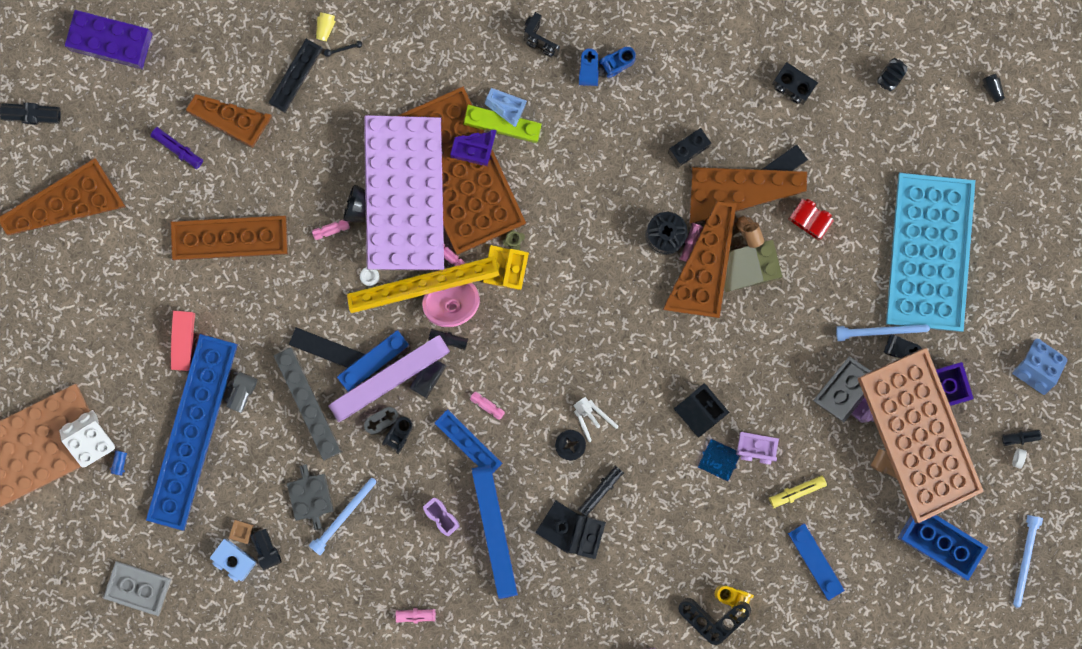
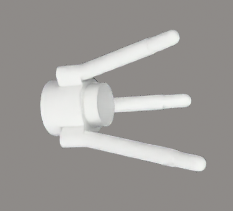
[574,397,618,442]

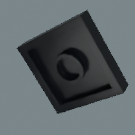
[535,500,578,554]

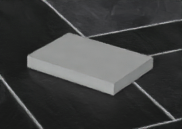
[103,561,171,616]

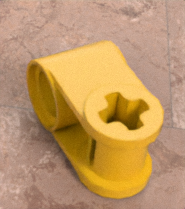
[714,585,754,613]

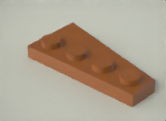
[186,94,272,148]

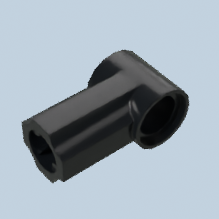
[250,529,282,571]

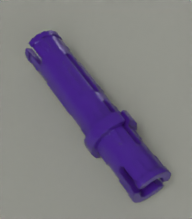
[150,127,203,170]

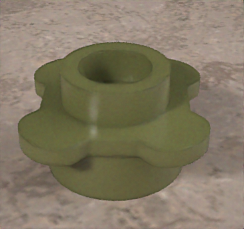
[503,230,525,250]

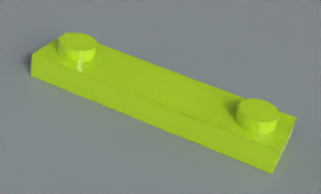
[463,105,542,143]

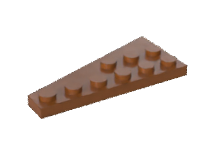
[0,158,126,236]
[690,167,807,225]
[662,201,736,318]

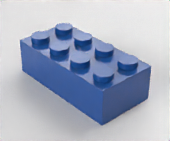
[897,514,988,581]

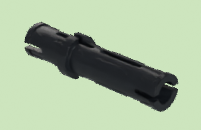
[578,465,624,516]

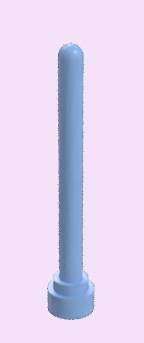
[836,324,930,341]
[308,478,376,555]
[1013,515,1043,608]

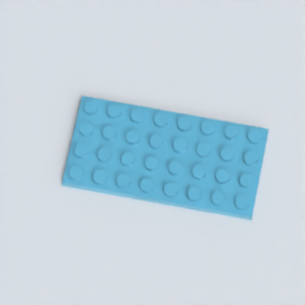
[886,173,976,332]

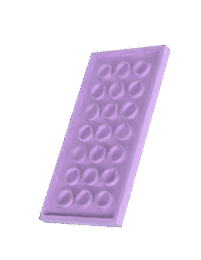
[364,116,444,270]

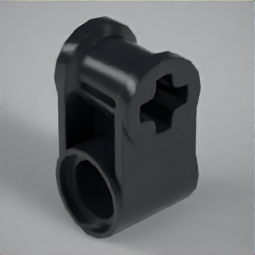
[883,334,922,358]
[382,417,414,454]

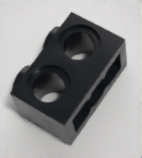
[772,62,818,105]
[668,128,711,168]

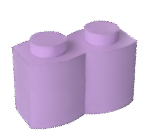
[423,498,460,536]

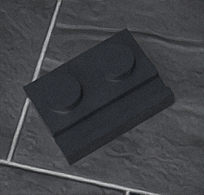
[568,514,606,559]

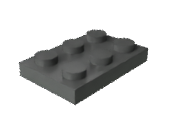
[813,356,872,423]

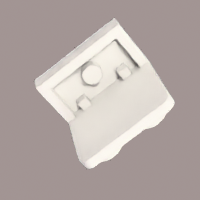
[59,410,115,467]

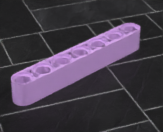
[328,335,450,422]

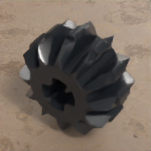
[877,58,907,91]

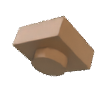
[229,520,254,544]

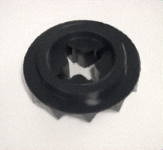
[555,430,586,461]

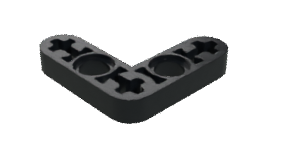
[678,598,751,645]

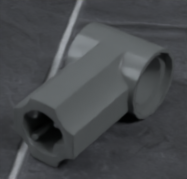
[226,372,258,413]

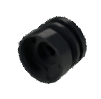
[645,211,687,256]

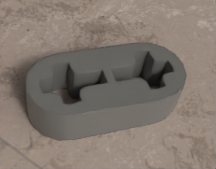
[364,407,399,434]

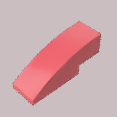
[171,311,195,371]

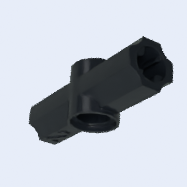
[0,103,61,125]

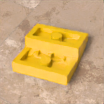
[482,245,529,290]

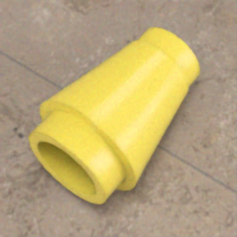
[316,12,336,42]

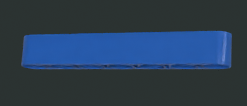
[471,464,518,599]

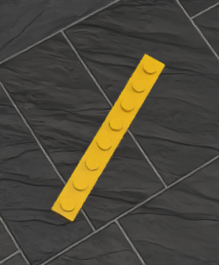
[347,256,500,313]

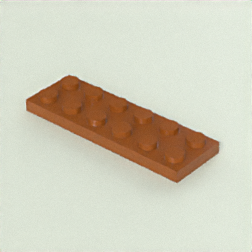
[171,216,288,261]

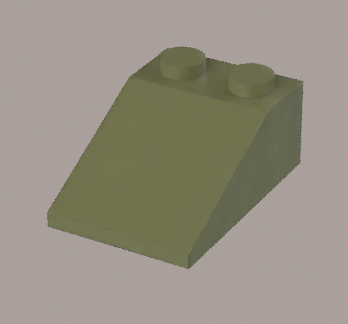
[724,240,783,293]

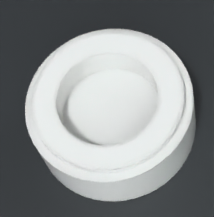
[360,267,379,286]
[1012,449,1027,469]

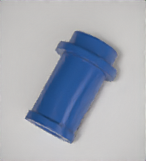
[110,451,127,476]

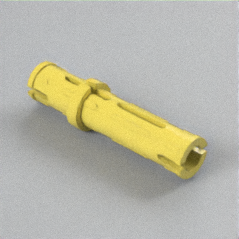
[769,475,827,509]

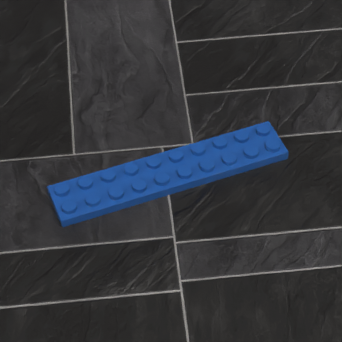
[146,334,238,531]

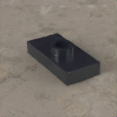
[410,360,447,399]

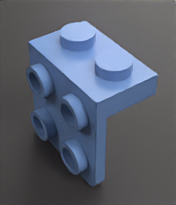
[1012,339,1067,395]

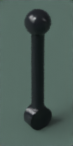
[324,41,362,57]

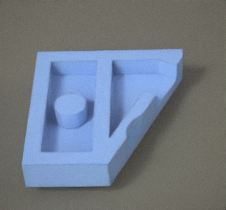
[485,88,527,127]

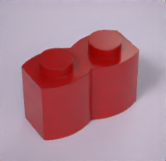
[788,199,834,241]

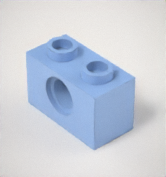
[210,539,258,582]

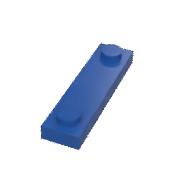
[336,330,409,392]
[435,409,503,474]
[787,524,845,601]

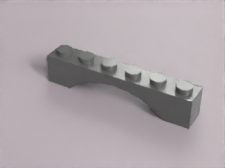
[274,347,343,461]

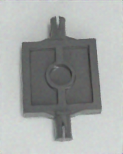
[287,464,334,530]

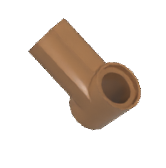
[735,216,764,248]
[870,449,898,480]

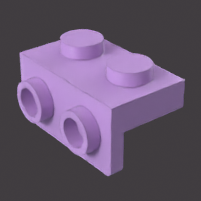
[736,432,779,465]

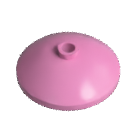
[422,283,480,327]

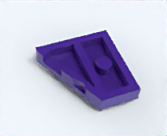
[450,130,497,166]

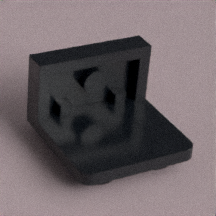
[524,12,560,58]

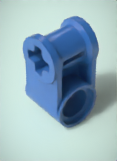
[599,47,636,78]
[579,48,599,86]

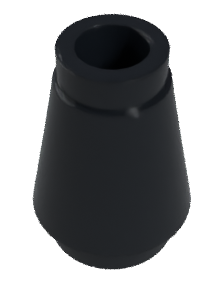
[982,73,1005,103]

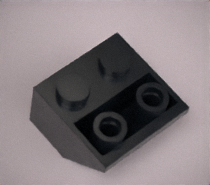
[673,383,730,438]

